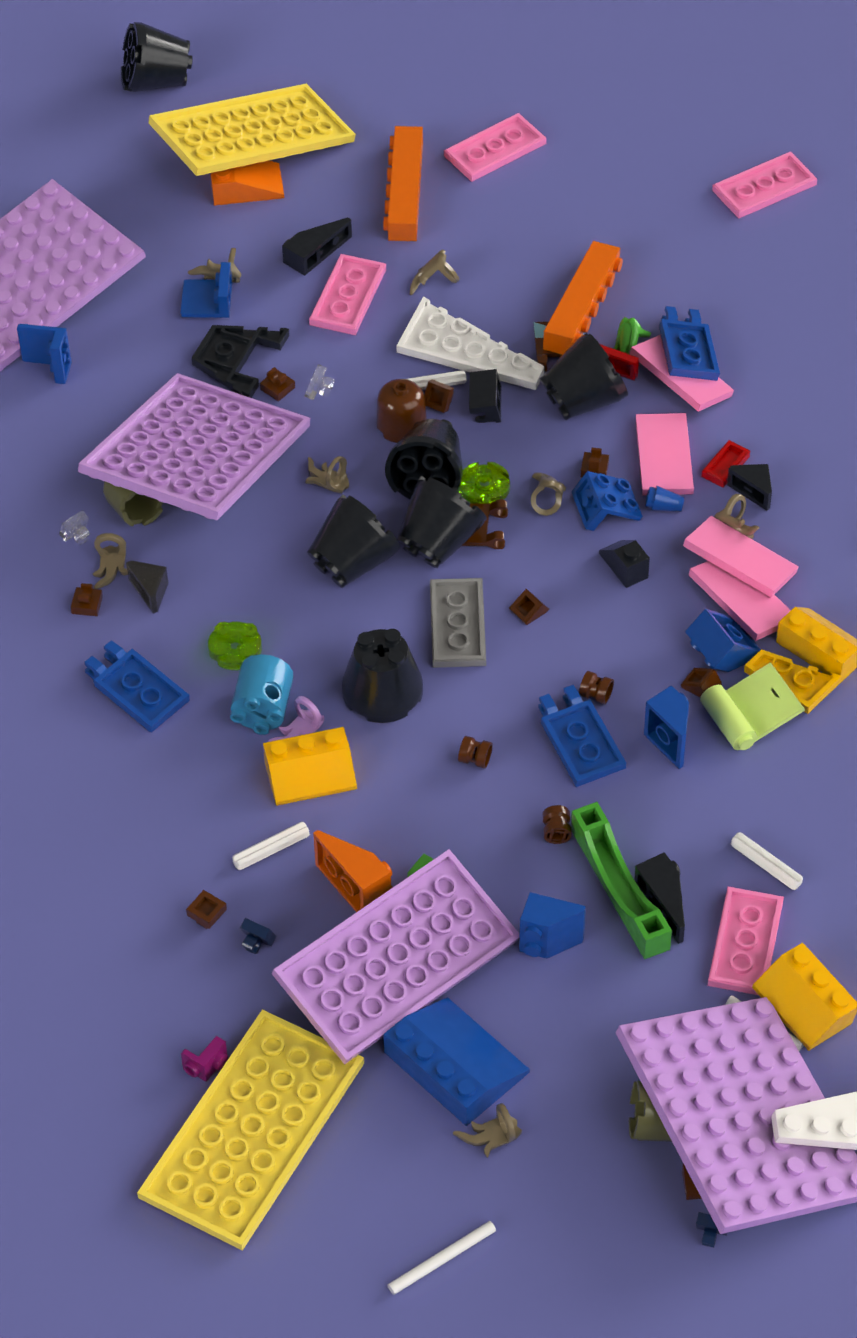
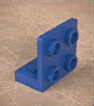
[181,262,232,318]
[17,324,72,384]
[571,471,643,531]

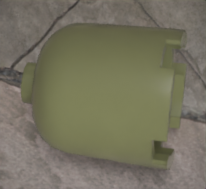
[103,481,163,526]
[628,1081,672,1142]

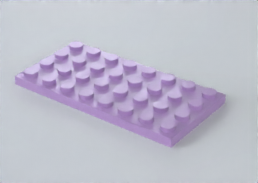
[272,849,520,1065]

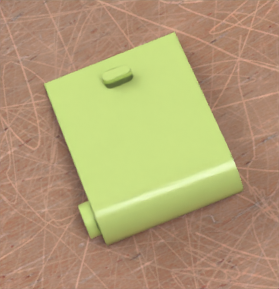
[700,662,805,750]

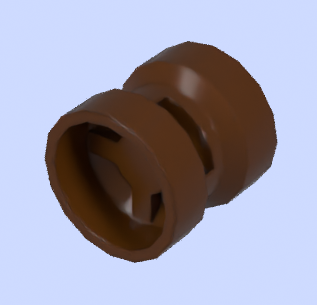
[579,671,614,704]
[458,735,493,769]
[542,805,572,844]

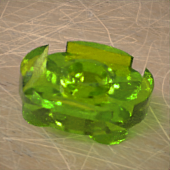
[459,462,510,503]
[208,622,262,670]

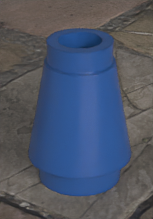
[645,485,685,512]

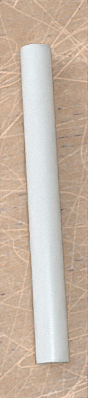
[387,1221,496,1295]

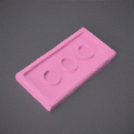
[444,113,546,182]
[712,151,817,219]
[309,254,386,336]
[629,335,734,412]
[636,413,694,496]
[683,516,799,597]
[689,561,791,641]
[707,887,784,995]

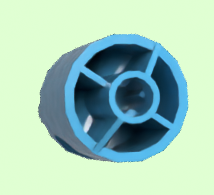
[230,654,294,735]

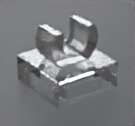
[304,364,335,400]
[59,510,90,545]

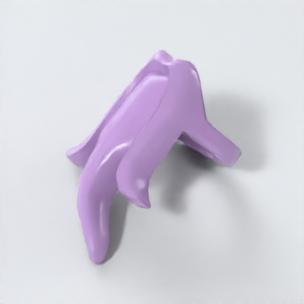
[268,696,324,742]

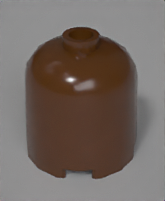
[377,379,427,443]

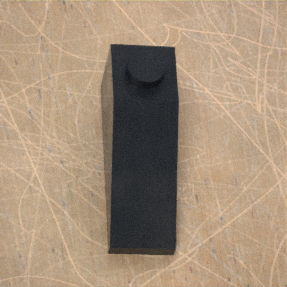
[282,217,352,276]
[634,852,685,944]

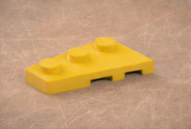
[744,649,842,714]

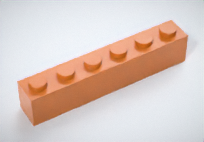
[383,126,423,241]
[543,241,623,355]

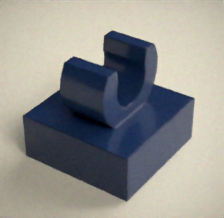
[240,918,276,954]
[696,1212,727,1248]

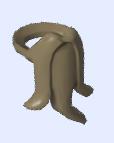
[188,248,242,283]
[410,250,460,295]
[305,456,349,493]
[530,472,566,516]
[714,494,760,539]
[93,533,129,589]
[453,1103,522,1157]

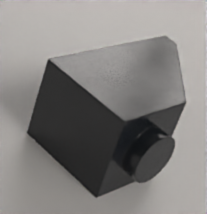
[599,540,650,588]

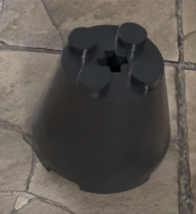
[121,22,193,92]
[539,333,628,420]
[385,419,463,499]
[397,476,487,568]
[307,495,400,588]
[342,629,423,723]

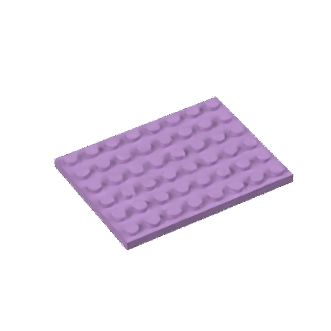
[0,179,146,371]
[78,373,311,520]
[615,997,857,1234]

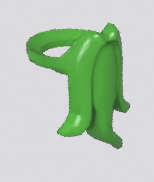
[613,317,651,354]

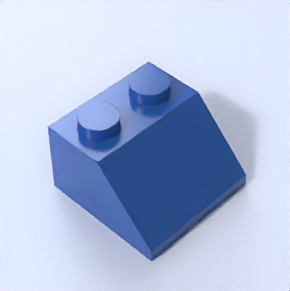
[685,609,761,672]
[644,685,689,769]
[519,892,586,959]

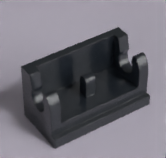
[469,369,502,423]

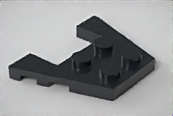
[192,325,289,398]

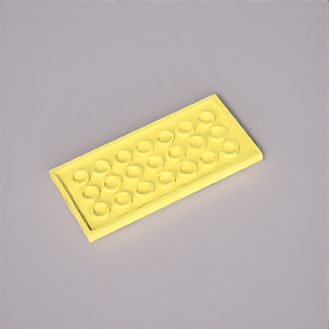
[148,83,356,176]
[137,1009,364,1251]

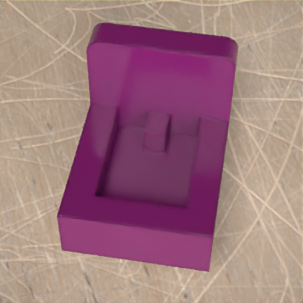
[181,1036,228,1082]

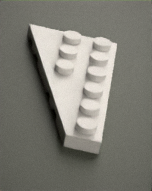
[397,296,544,390]
[771,1092,857,1150]

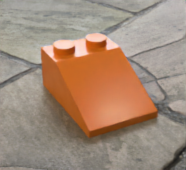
[210,160,284,206]
[313,830,393,912]

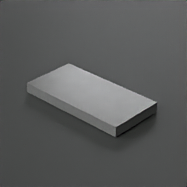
[430,578,486,668]

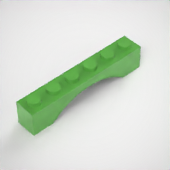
[571,802,672,960]

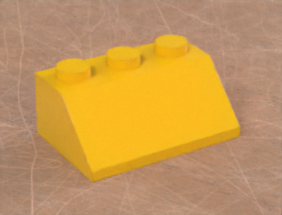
[776,607,857,682]
[263,727,357,806]
[752,942,857,1051]

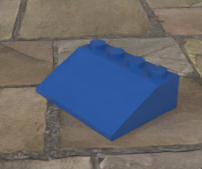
[383,997,530,1126]

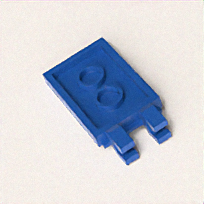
[659,306,720,381]
[84,640,190,733]
[538,684,626,787]

